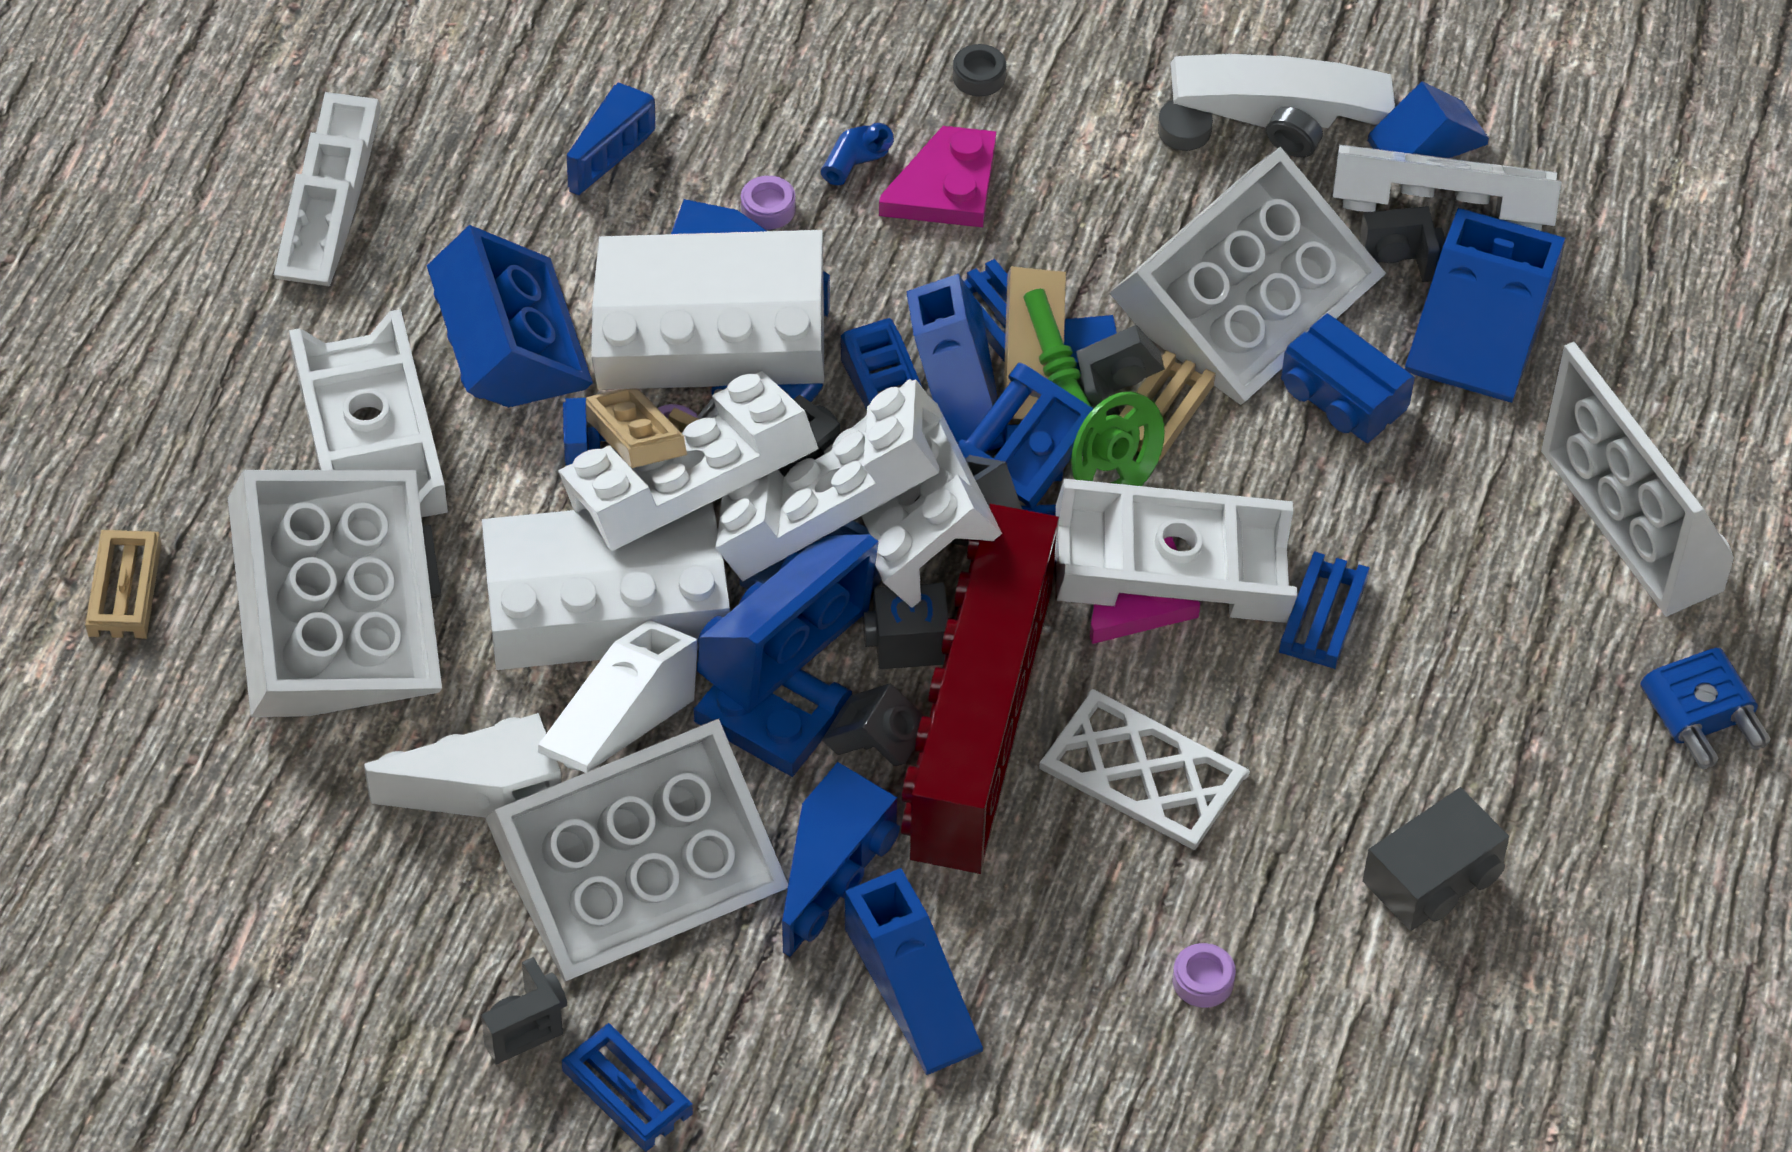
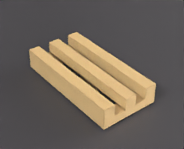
[1119,350,1216,462]
[85,530,162,639]

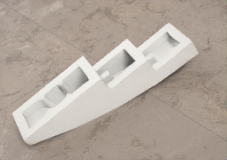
[1170,54,1395,128]
[274,92,381,286]

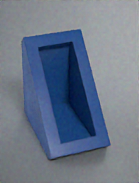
[1367,81,1489,158]

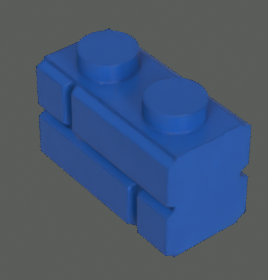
[1281,313,1415,444]

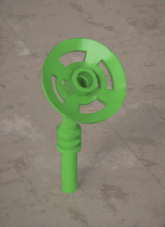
[1023,288,1165,486]

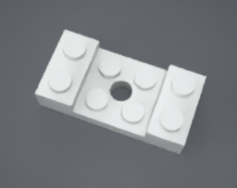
[1333,144,1561,231]
[289,309,448,518]
[558,371,819,551]
[716,379,942,582]
[824,379,1002,608]
[1056,479,1297,623]

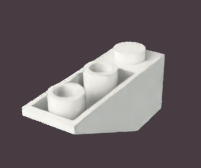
[538,619,698,773]
[364,713,561,818]

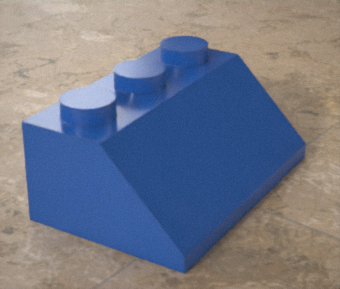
[427,225,593,408]
[697,534,879,713]

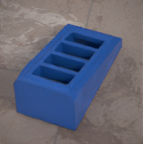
[566,82,656,195]
[841,318,922,410]

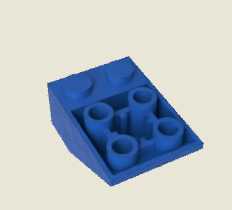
[1405,208,1565,403]

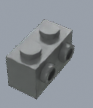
[1362,787,1510,931]

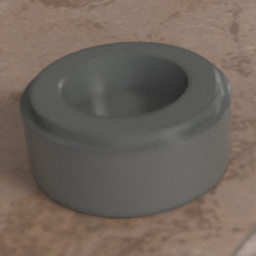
[953,44,1007,96]
[1158,100,1213,151]
[1266,107,1323,157]

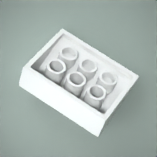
[1109,147,1386,405]
[591,230,824,390]
[1541,342,1734,617]
[228,470,442,717]
[482,502,730,670]
[485,719,788,982]

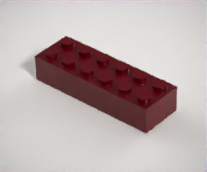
[901,503,1059,874]

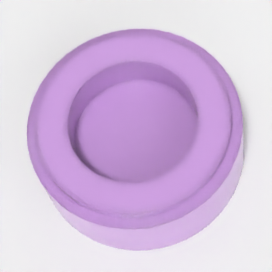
[741,176,796,230]
[1172,943,1236,1008]

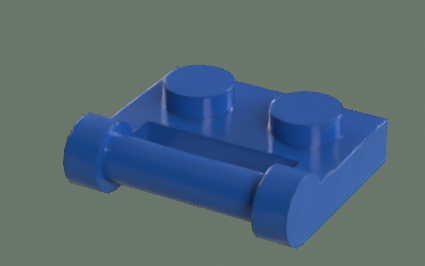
[957,362,1094,509]
[694,669,852,777]

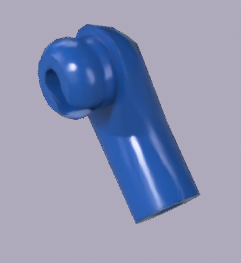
[821,123,894,185]

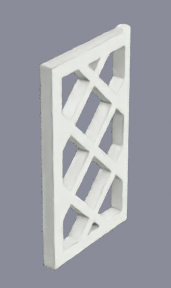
[1039,689,1250,850]

